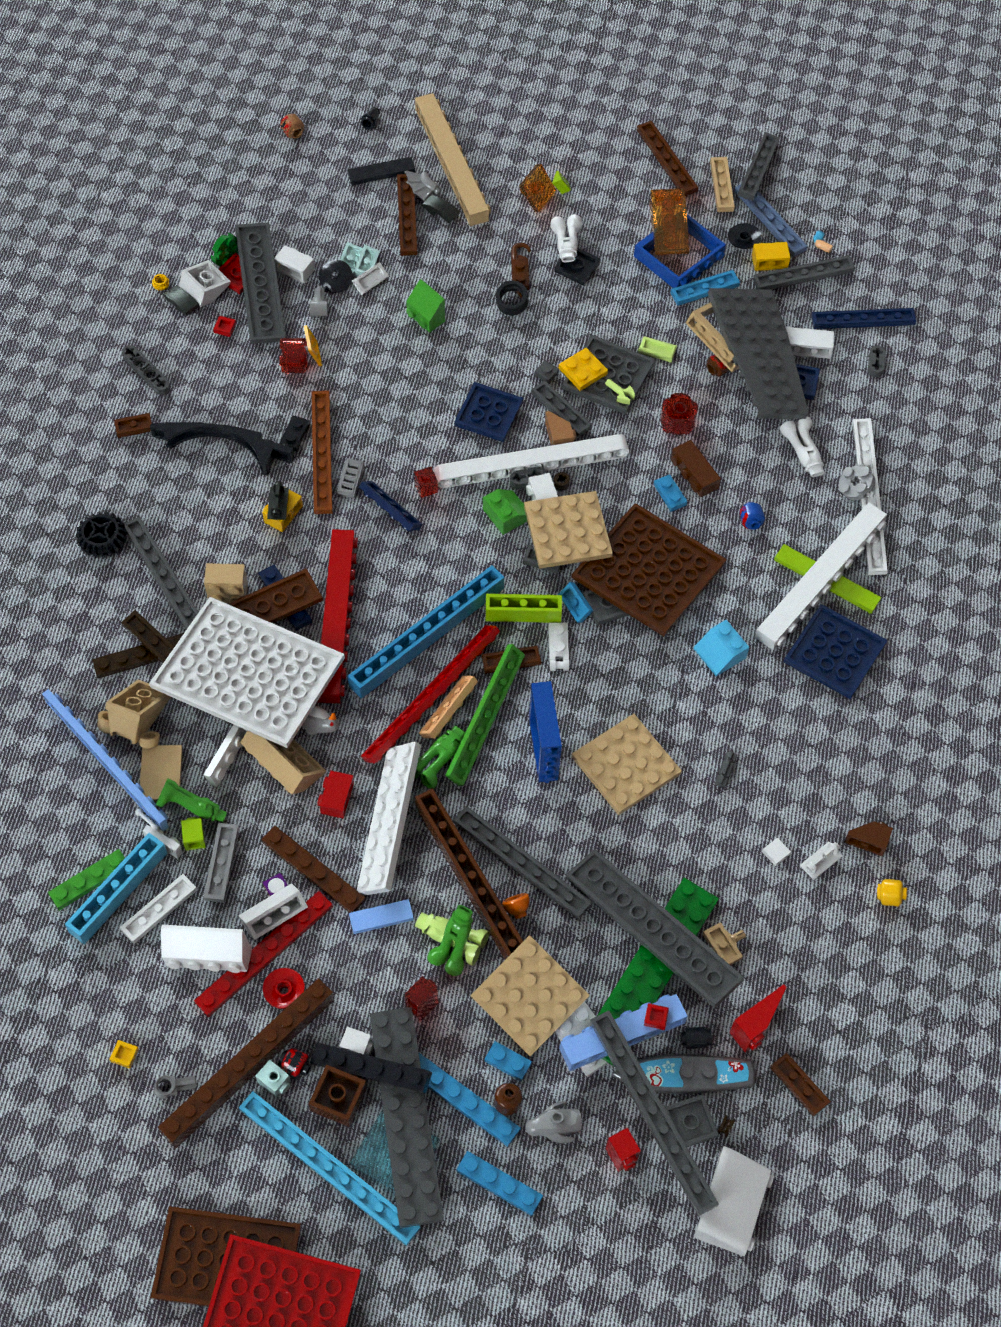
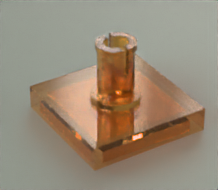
[519,164,557,212]

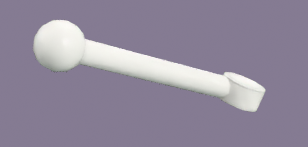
[135,808,159,830]

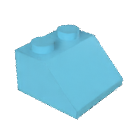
[693,620,749,677]

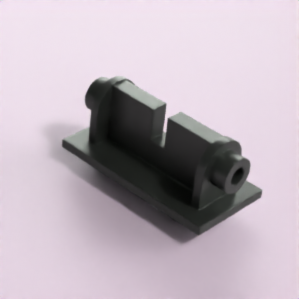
[267,481,289,520]

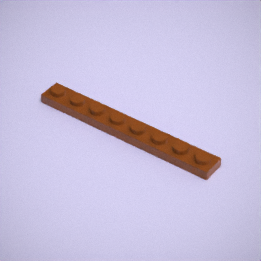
[311,390,333,514]

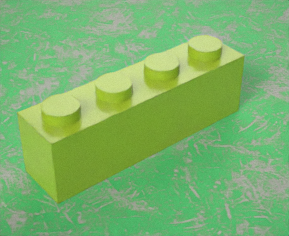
[485,594,562,623]

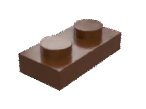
[114,413,152,438]

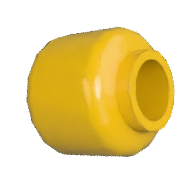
[877,879,907,906]

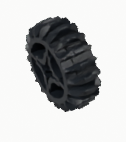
[76,511,127,559]

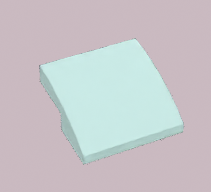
[340,242,380,277]

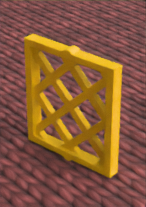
[303,325,323,367]

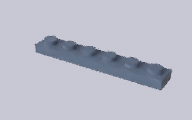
[734,184,808,257]

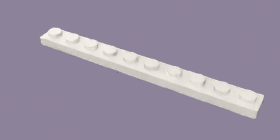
[853,418,888,575]

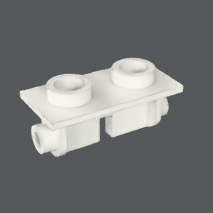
[800,841,843,880]

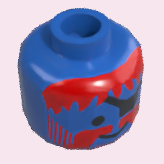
[739,502,765,530]

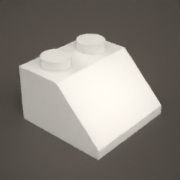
[179,260,231,307]

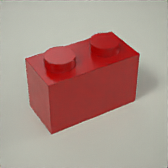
[317,770,354,819]
[606,1128,641,1172]

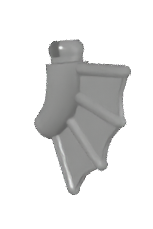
[405,171,442,202]

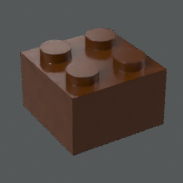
[308,1065,367,1127]

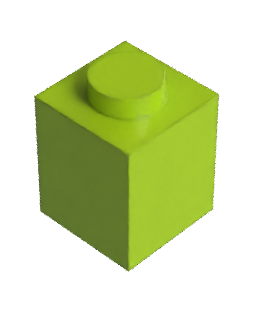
[181,817,206,851]

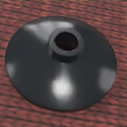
[728,223,762,249]
[319,260,353,293]

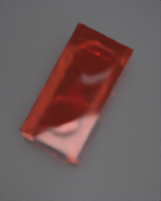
[405,976,438,1021]

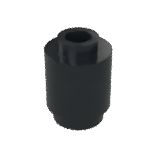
[680,1027,712,1049]

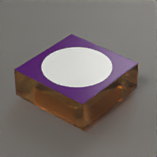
[262,873,288,896]

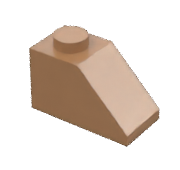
[545,411,576,446]

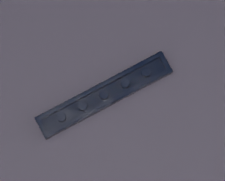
[811,308,916,329]

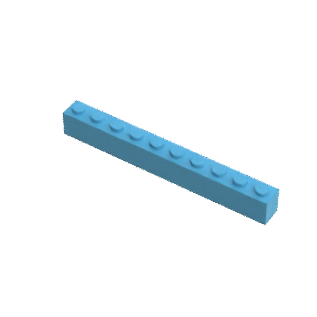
[348,565,505,699]

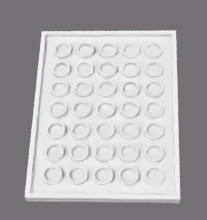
[149,597,345,748]

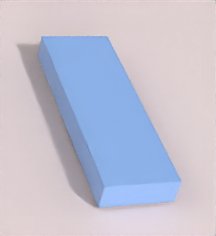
[349,899,414,934]

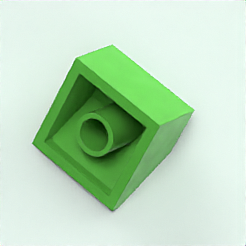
[406,279,445,332]
[483,489,527,535]

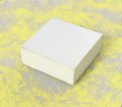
[762,838,791,866]

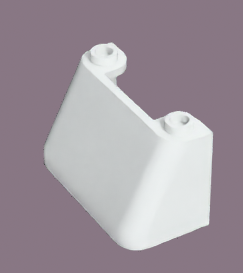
[693,1146,774,1256]

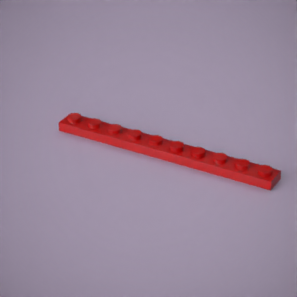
[361,625,500,764]

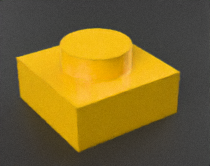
[109,1040,139,1069]

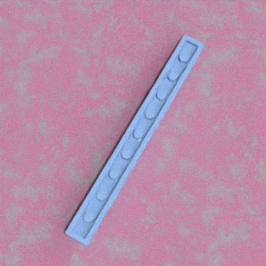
[42,689,169,832]

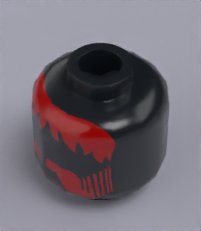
[278,1048,311,1080]

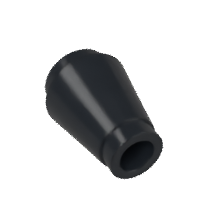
[361,107,380,130]

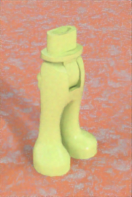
[415,912,490,966]

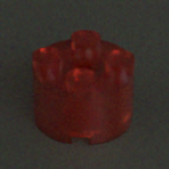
[279,338,308,373]
[660,393,698,435]

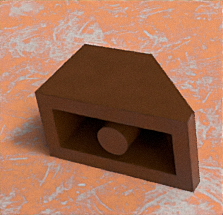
[844,821,893,856]

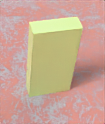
[638,336,677,362]

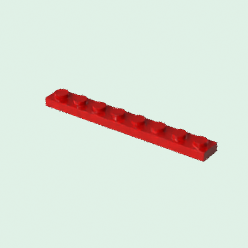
[194,891,333,1018]

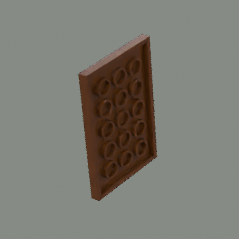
[150,1206,301,1307]

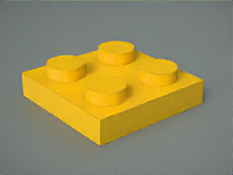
[558,348,608,391]

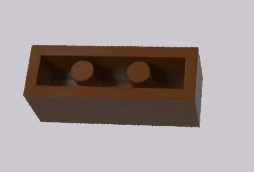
[671,440,721,497]

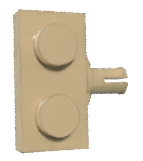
[702,922,746,965]

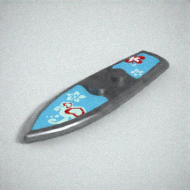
[612,1054,756,1094]

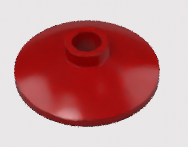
[262,968,305,1009]

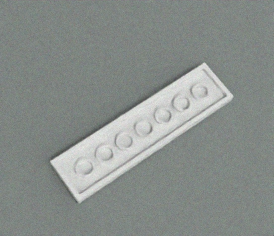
[357,742,421,896]

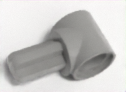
[310,286,328,317]
[153,1075,197,1099]

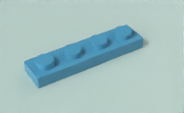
[670,270,740,306]
[456,1151,543,1216]

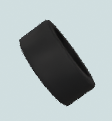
[495,280,529,316]

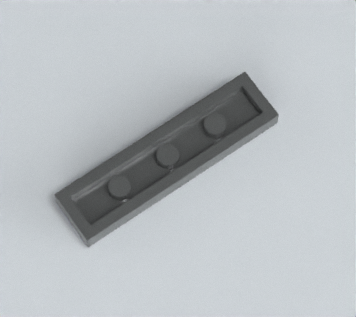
[531,380,592,438]

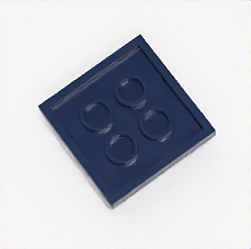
[454,382,524,442]

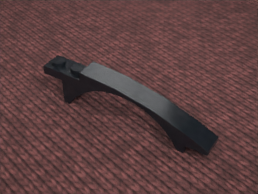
[150,422,294,476]

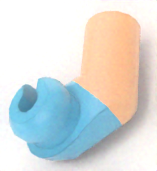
[813,230,833,253]

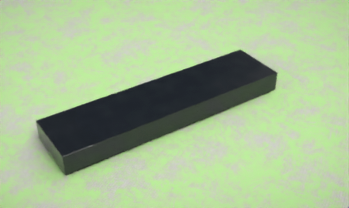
[347,157,416,185]

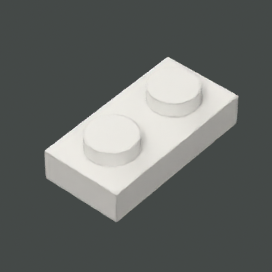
[143,825,183,859]

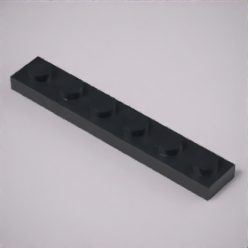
[310,1042,432,1094]

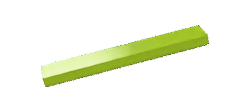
[774,544,882,614]

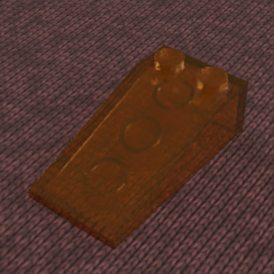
[649,188,689,255]

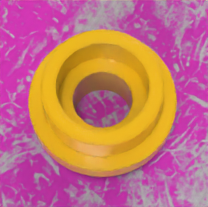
[152,274,170,290]

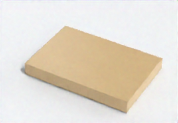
[140,745,183,802]

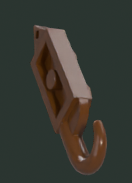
[511,242,531,298]

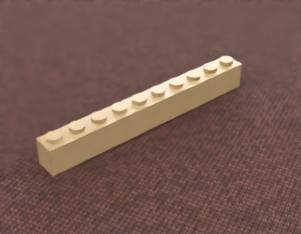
[415,93,491,226]

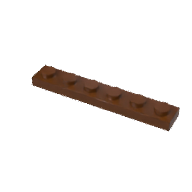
[637,121,698,197]
[397,174,417,256]
[261,825,366,913]

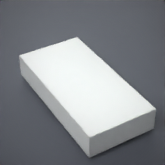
[352,262,389,295]

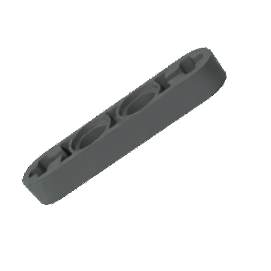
[122,345,170,395]

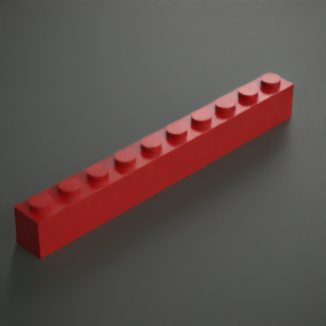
[317,529,358,704]

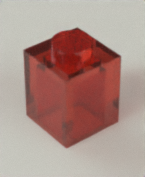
[414,466,438,498]

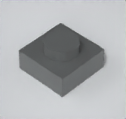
[534,360,559,384]

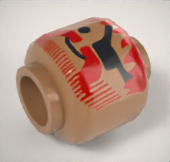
[280,114,304,139]

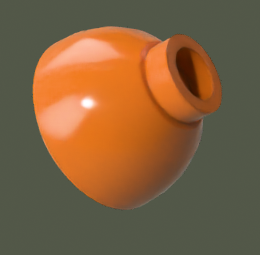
[502,893,530,919]

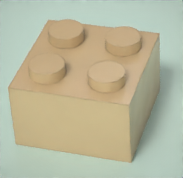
[204,563,248,603]

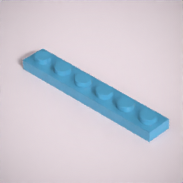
[418,1052,521,1147]

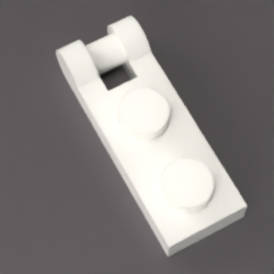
[548,623,569,671]

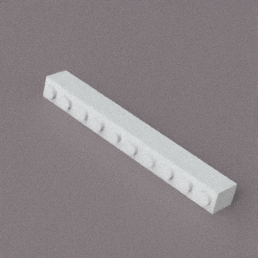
[755,502,887,650]

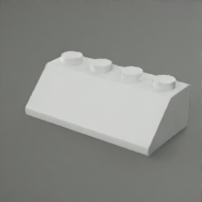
[161,925,252,973]

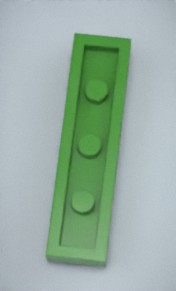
[48,849,125,911]

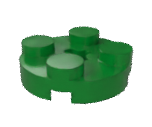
[211,233,238,267]

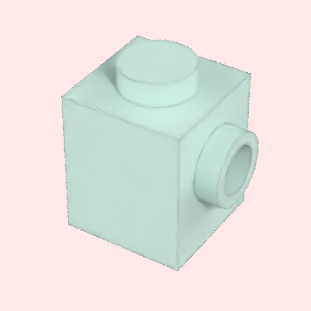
[255,1060,291,1098]

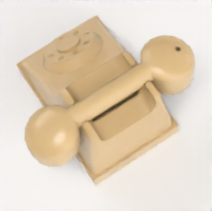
[97,680,171,748]

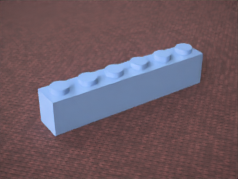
[559,994,688,1071]

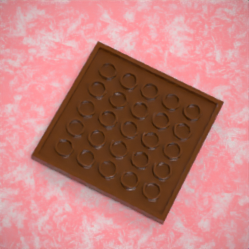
[571,503,727,637]

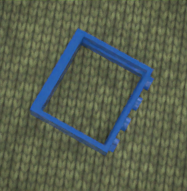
[634,210,726,288]
[529,681,562,783]

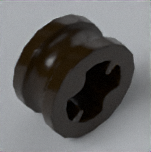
[553,472,570,491]
[718,1115,735,1137]

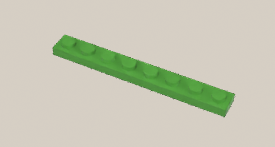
[445,644,525,786]

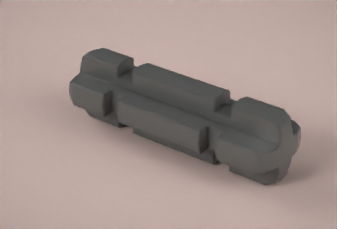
[715,751,737,788]

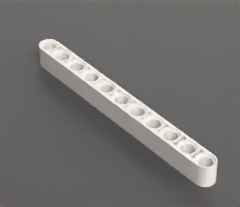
[434,434,629,488]

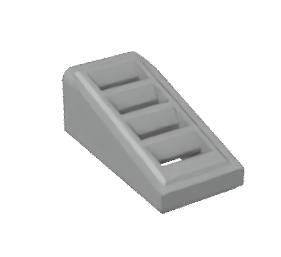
[336,458,364,499]

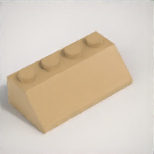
[240,731,326,794]

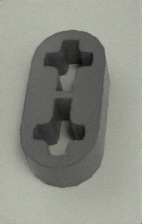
[868,346,886,377]
[510,467,544,489]

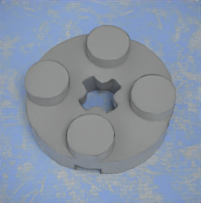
[838,465,875,501]

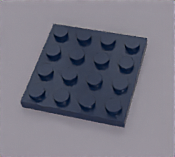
[784,604,888,700]

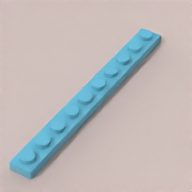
[239,1091,421,1246]

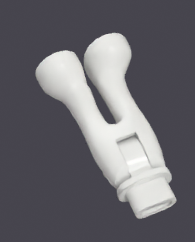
[550,214,582,262]
[780,417,825,477]

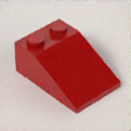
[729,984,787,1053]

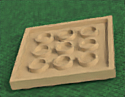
[524,491,613,569]
[571,714,682,815]
[470,935,590,1056]

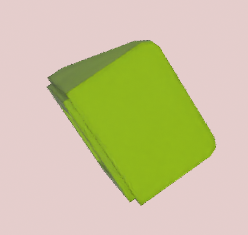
[552,171,571,194]

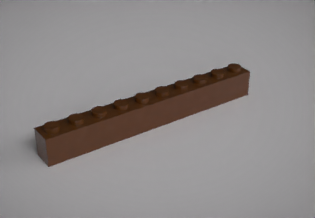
[415,788,523,960]
[158,978,334,1149]

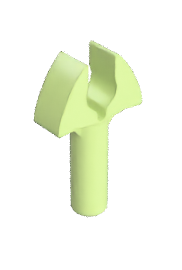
[605,379,635,404]

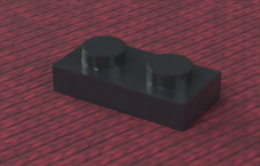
[279,415,310,452]

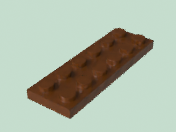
[228,568,323,623]

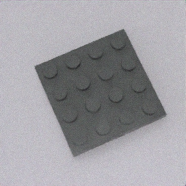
[562,335,655,415]

